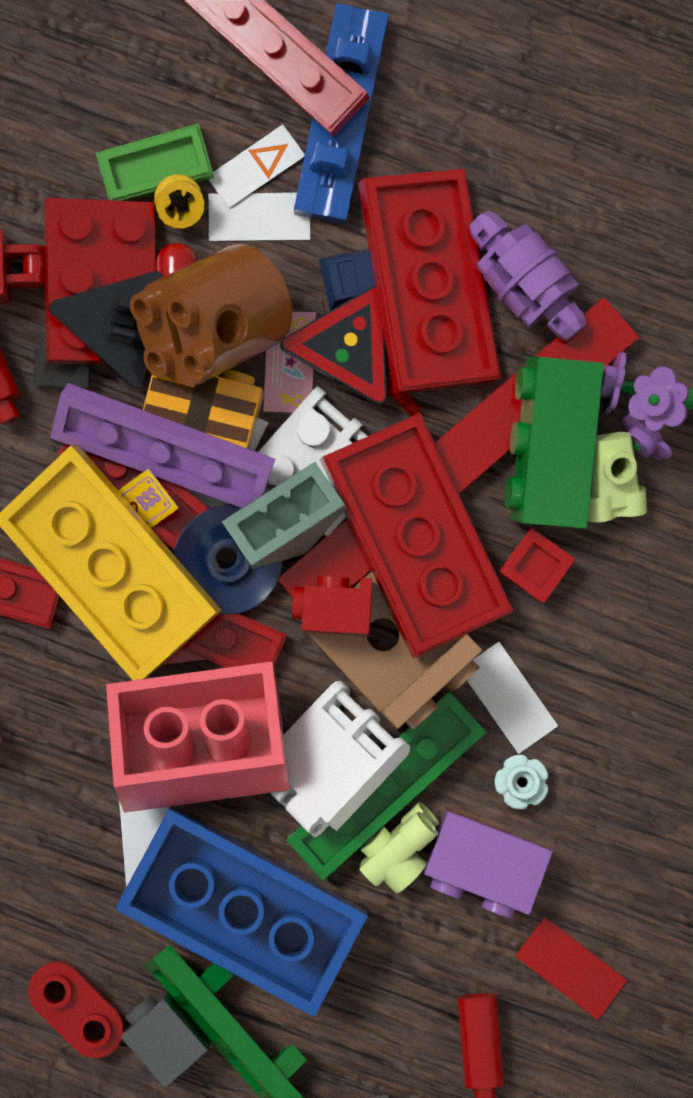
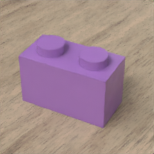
[422,809,553,919]

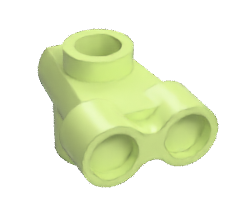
[588,432,647,522]
[360,802,439,893]

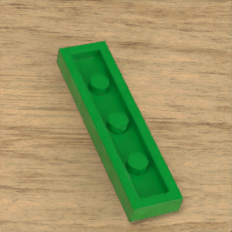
[286,691,486,881]

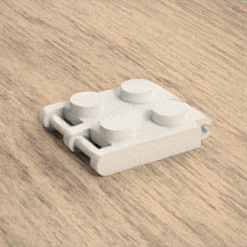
[258,386,367,536]
[271,681,410,837]

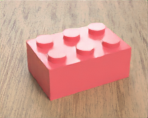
[106,662,290,813]

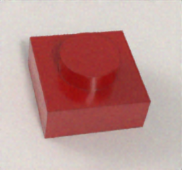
[498,527,575,604]

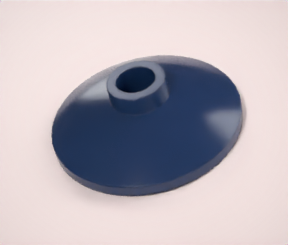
[173,505,282,614]

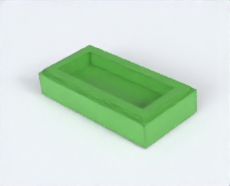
[96,123,214,201]

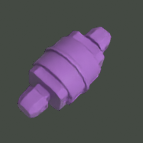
[469,211,587,341]

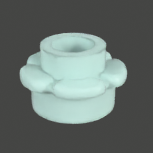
[495,755,548,809]

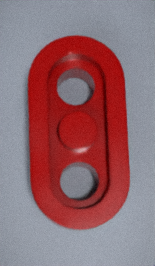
[28,960,125,1058]

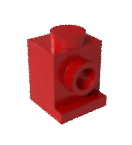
[292,576,373,636]

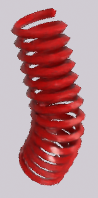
[386,381,422,417]

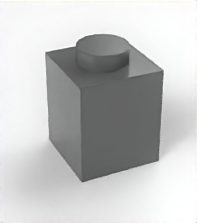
[121,993,211,1088]

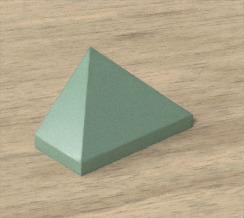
[222,462,346,569]

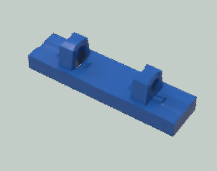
[294,3,389,224]

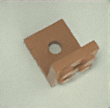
[306,571,482,729]

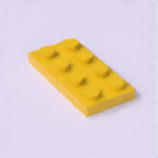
[0,445,222,681]

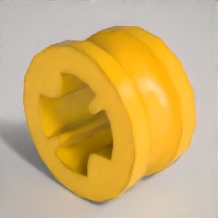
[154,174,205,229]

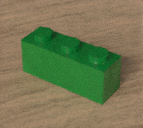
[504,357,604,529]

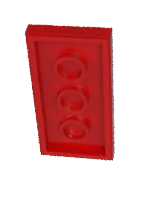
[358,169,501,395]
[320,413,514,659]

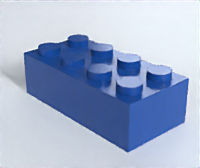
[115,806,368,1017]

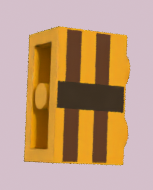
[143,370,264,449]

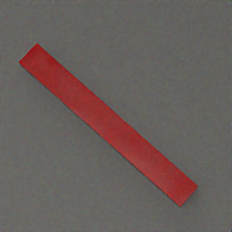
[277,297,639,598]

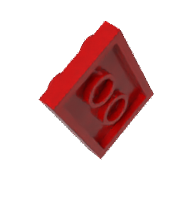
[43,198,156,365]

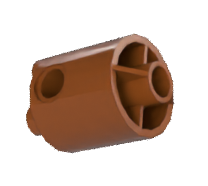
[130,243,292,386]

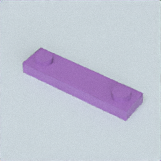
[50,383,276,508]

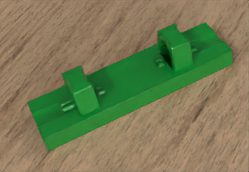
[144,944,307,1098]

